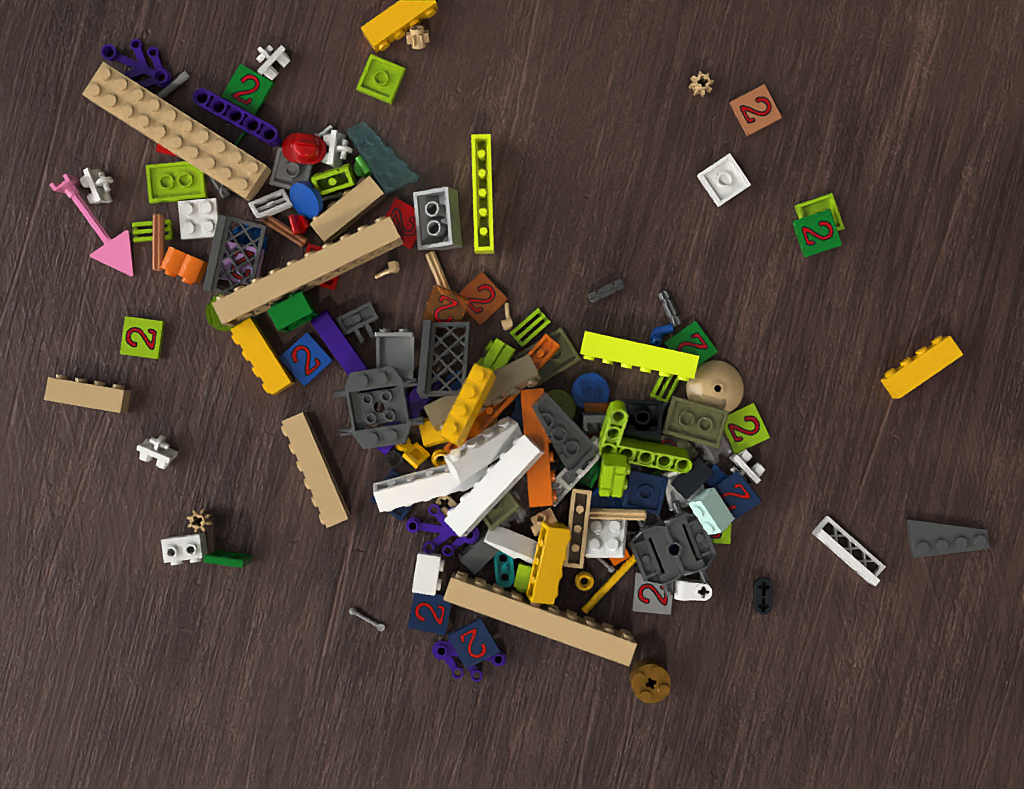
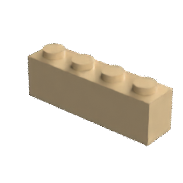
[310,175,386,244]
[44,374,131,413]
[563,487,592,569]

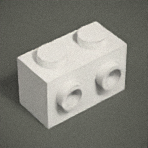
[161,533,208,565]
[412,551,445,596]

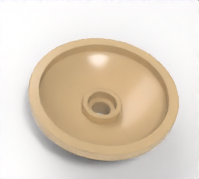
[686,360,744,414]

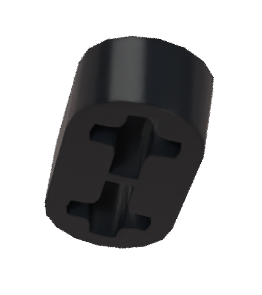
[753,577,773,615]

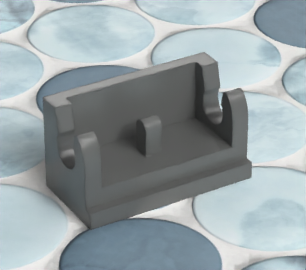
[582,411,621,434]
[458,528,499,574]

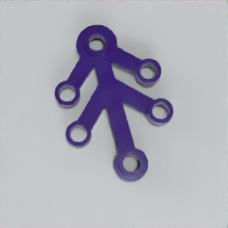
[101,39,172,88]
[406,503,480,557]
[432,640,506,682]

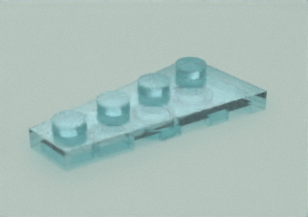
[346,122,419,195]

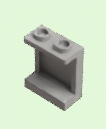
[375,329,415,379]

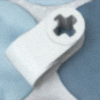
[674,578,712,601]

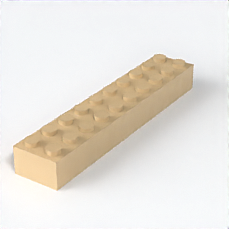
[82,62,272,202]
[212,216,404,327]
[443,570,637,666]

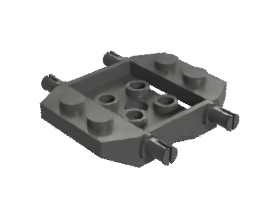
[332,366,425,449]
[629,500,717,596]

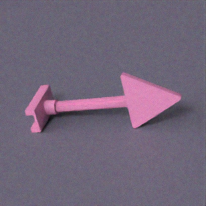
[49,174,134,276]

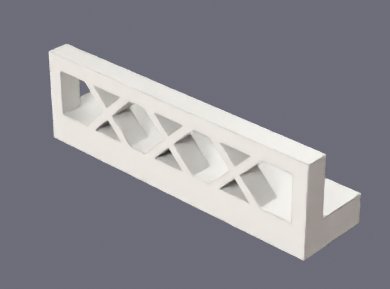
[812,516,886,586]

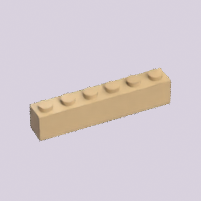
[281,412,351,528]

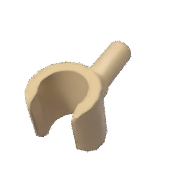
[374,261,400,279]
[501,303,513,331]

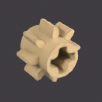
[406,25,430,49]
[689,71,714,97]
[187,509,213,533]

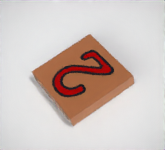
[730,84,782,137]

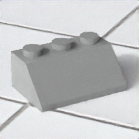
[413,187,462,250]

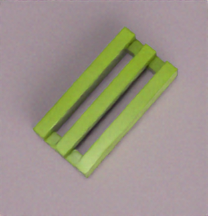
[132,219,173,243]
[510,308,551,347]
[649,374,679,402]

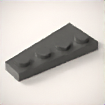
[531,392,599,476]

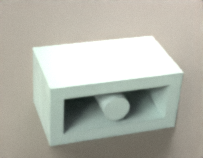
[688,487,734,535]

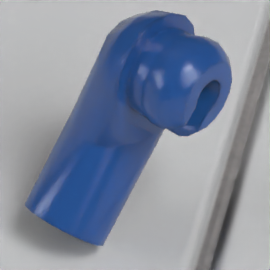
[649,323,674,347]

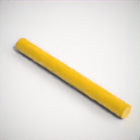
[581,554,636,614]

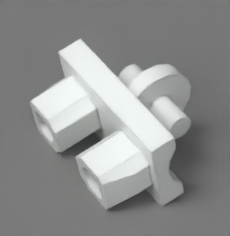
[256,45,291,81]
[321,130,353,168]
[80,168,114,204]
[137,435,178,469]
[729,449,765,484]

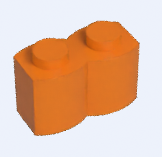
[160,246,208,285]

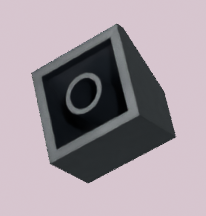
[622,399,663,444]

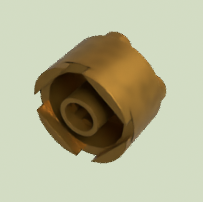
[629,659,671,703]

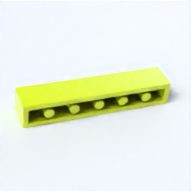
[471,134,494,254]
[580,331,699,382]

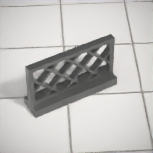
[203,213,267,295]
[417,320,471,399]

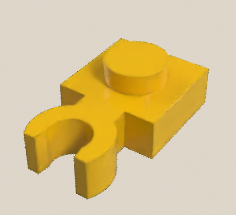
[395,437,431,469]

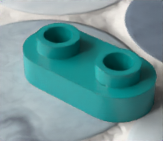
[494,550,515,588]

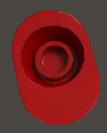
[282,133,326,165]

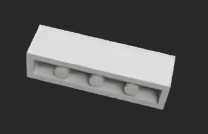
[444,416,523,482]

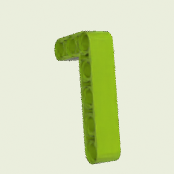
[598,400,692,473]

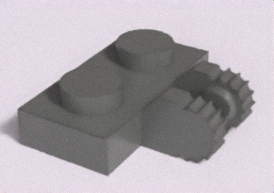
[336,301,379,344]

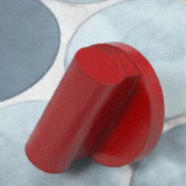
[288,215,309,235]

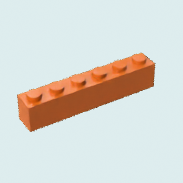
[520,388,557,507]

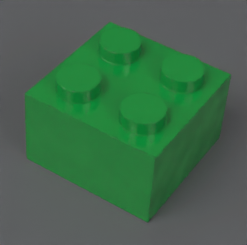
[267,291,319,333]

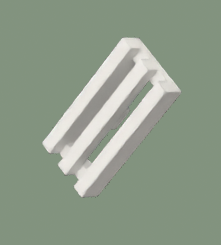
[248,188,292,222]

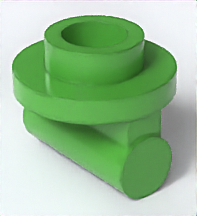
[353,155,373,178]

